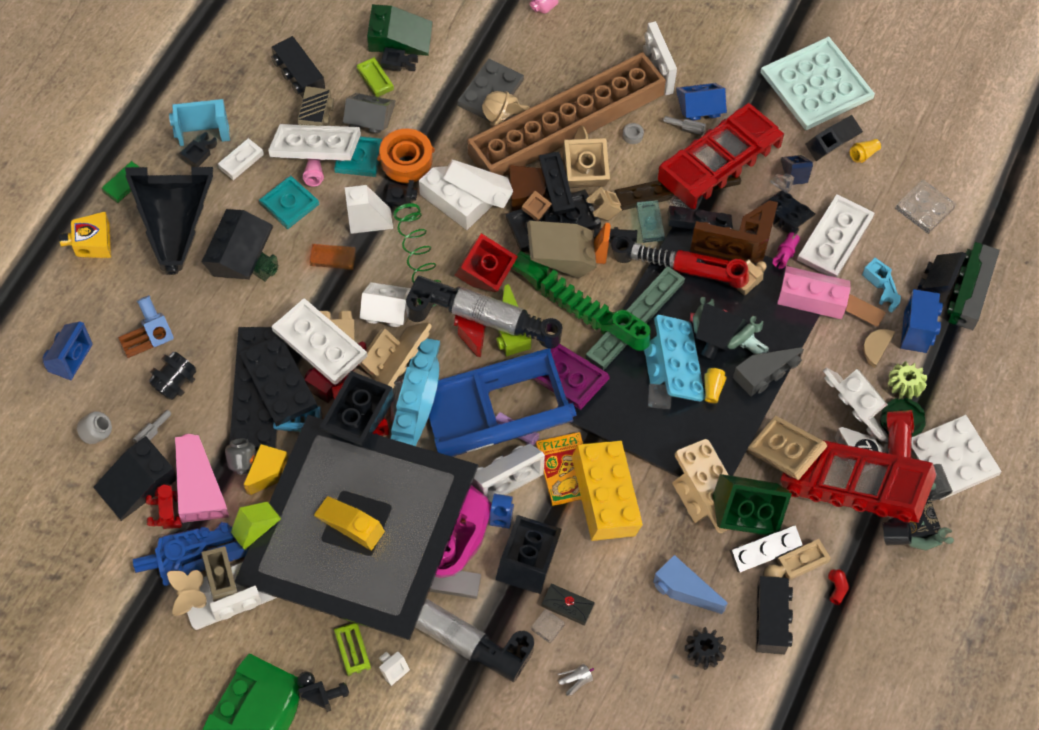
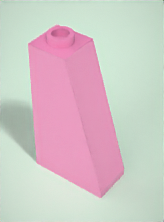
[175,434,229,523]

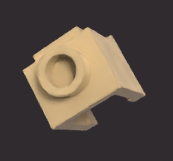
[586,187,622,220]

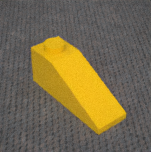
[314,496,385,551]

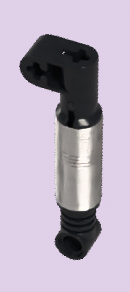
[406,275,563,349]
[415,598,534,683]

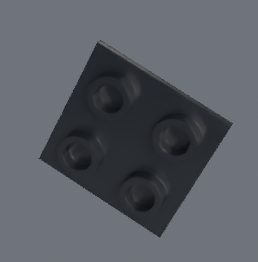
[761,190,816,236]

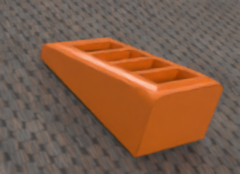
[594,223,611,264]

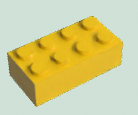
[572,441,643,541]

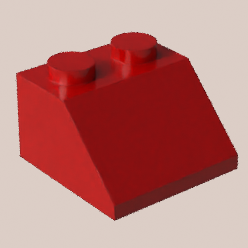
[454,233,518,292]

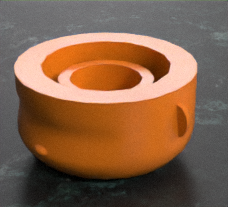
[377,128,435,183]

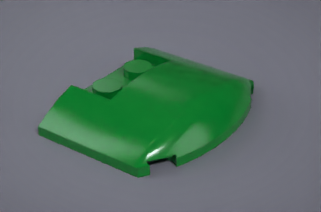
[203,653,300,730]

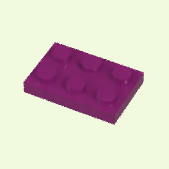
[533,344,610,410]

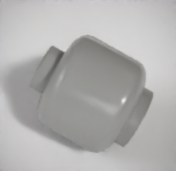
[77,411,112,444]

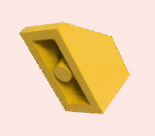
[244,444,289,495]

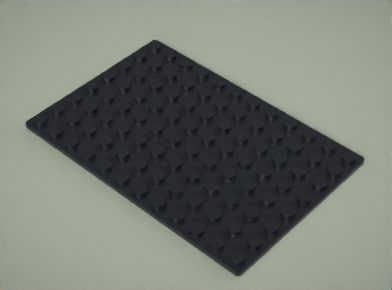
[568,227,820,478]

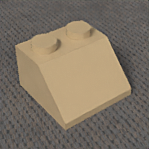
[563,138,610,188]

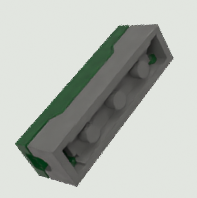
[947,242,1000,330]

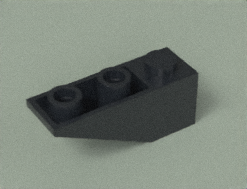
[805,115,863,161]

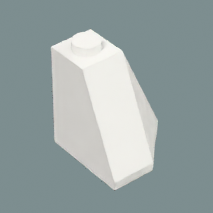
[345,185,393,234]

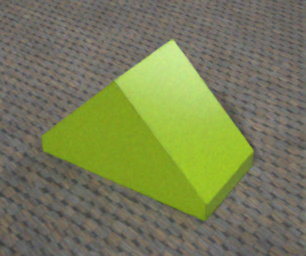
[231,502,281,550]

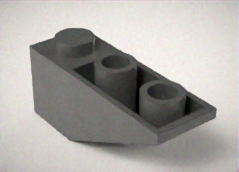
[733,347,804,396]

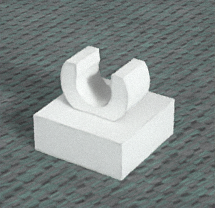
[379,651,410,686]

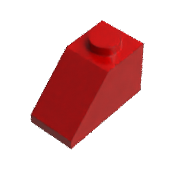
[454,315,486,357]

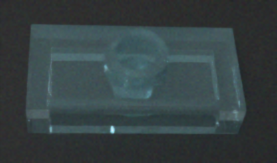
[636,200,665,243]

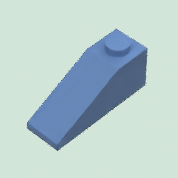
[653,555,728,614]

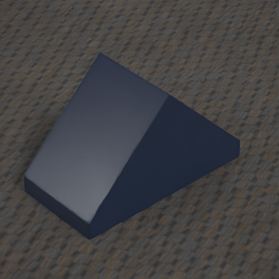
[781,155,813,185]

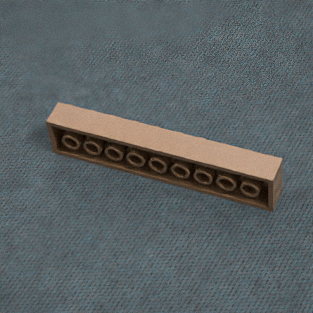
[468,52,666,177]

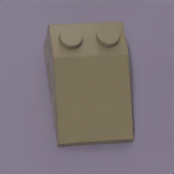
[527,221,597,278]

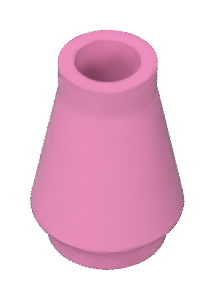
[303,159,324,187]

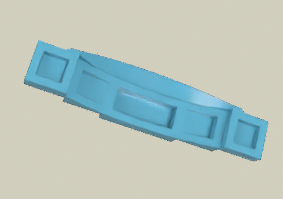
[390,338,440,446]

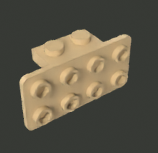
[359,322,432,388]
[672,439,729,533]

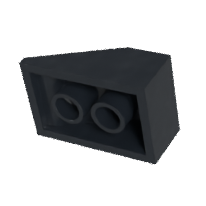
[320,371,394,446]
[93,436,177,521]
[495,515,562,594]

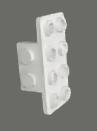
[823,368,889,443]
[187,562,277,630]

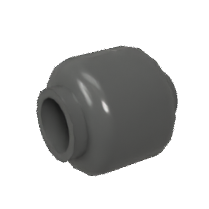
[225,438,256,474]

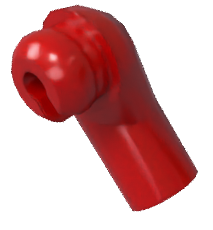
[828,569,849,605]

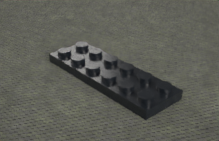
[230,327,278,451]

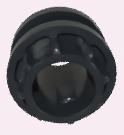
[149,352,196,400]

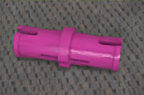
[773,232,800,269]

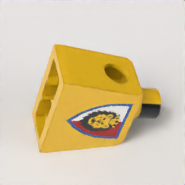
[59,212,111,258]

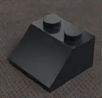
[917,252,966,308]

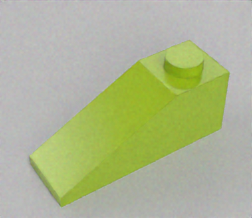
[496,284,532,357]

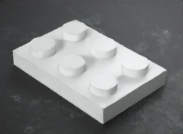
[643,21,677,95]

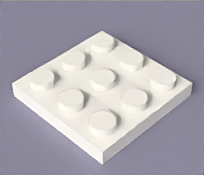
[911,415,1002,500]

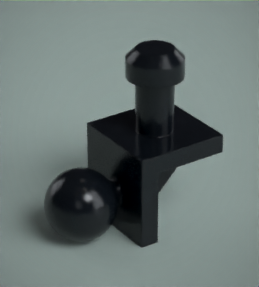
[297,671,349,712]

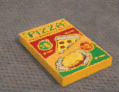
[536,432,583,506]

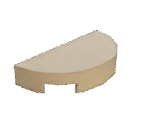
[863,329,895,368]

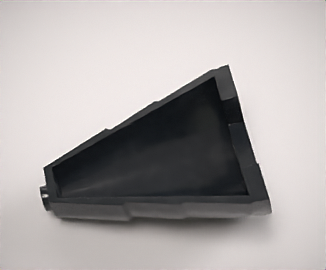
[125,167,213,275]

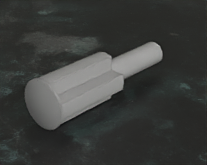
[663,116,706,136]
[132,410,171,443]

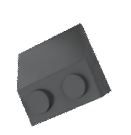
[343,93,396,133]

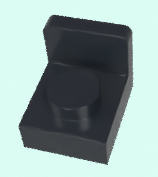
[386,180,417,209]

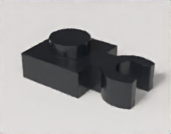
[381,47,418,71]
[180,132,217,167]

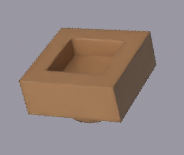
[521,191,552,221]

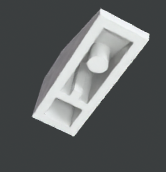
[443,159,513,208]

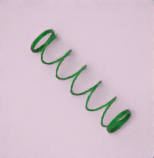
[393,203,441,307]

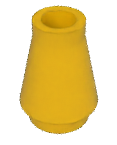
[849,139,881,163]
[704,368,727,403]

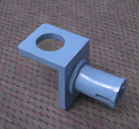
[137,295,174,347]

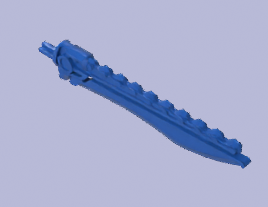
[132,522,250,586]

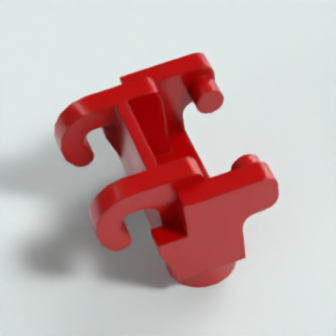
[145,485,182,529]

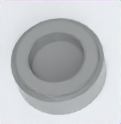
[623,123,644,144]

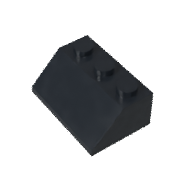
[201,209,273,280]

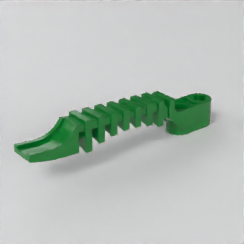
[511,251,650,351]

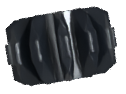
[684,627,726,670]

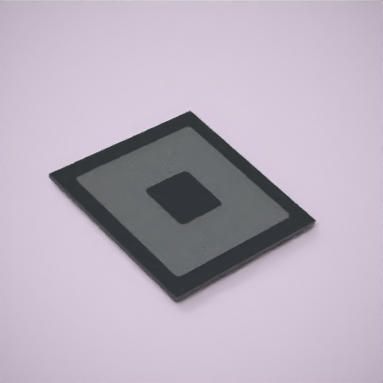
[235,415,479,641]

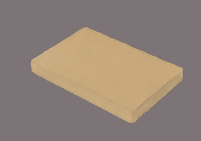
[747,415,827,480]

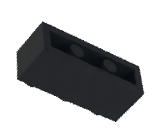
[271,36,325,98]
[756,576,793,655]

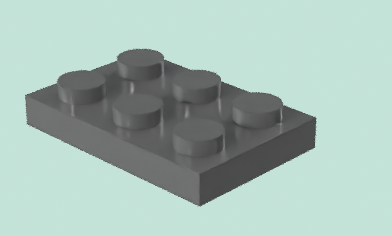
[457,59,524,121]

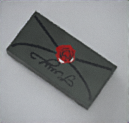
[541,583,595,626]

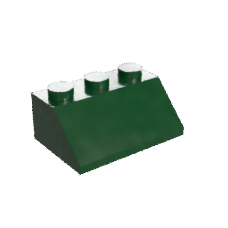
[713,474,792,535]

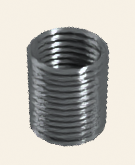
[929,464,953,501]

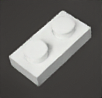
[218,138,264,180]

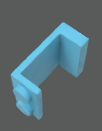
[169,99,230,146]

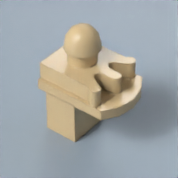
[737,259,767,296]

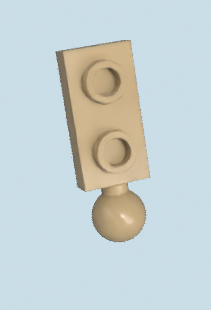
[764,539,831,581]

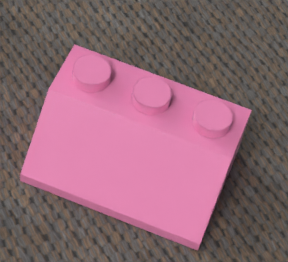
[777,266,850,319]

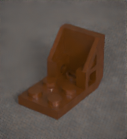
[690,200,778,265]

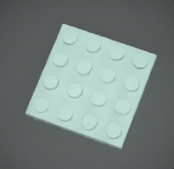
[761,37,875,131]

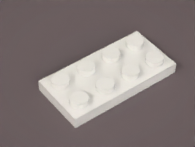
[268,124,361,161]
[797,194,875,278]
[272,298,368,385]

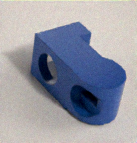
[490,493,514,529]

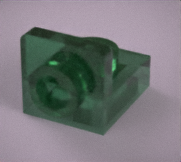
[252,252,279,281]

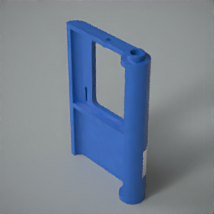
[429,348,577,457]

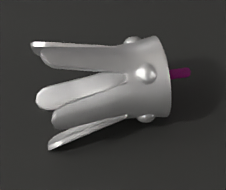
[558,664,594,696]

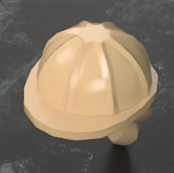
[482,91,530,127]

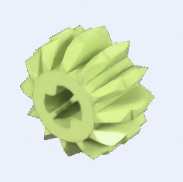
[888,361,927,399]

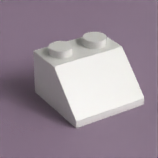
[360,282,411,327]

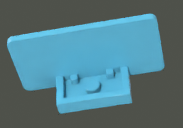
[644,315,705,402]

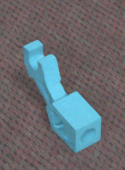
[862,258,901,313]

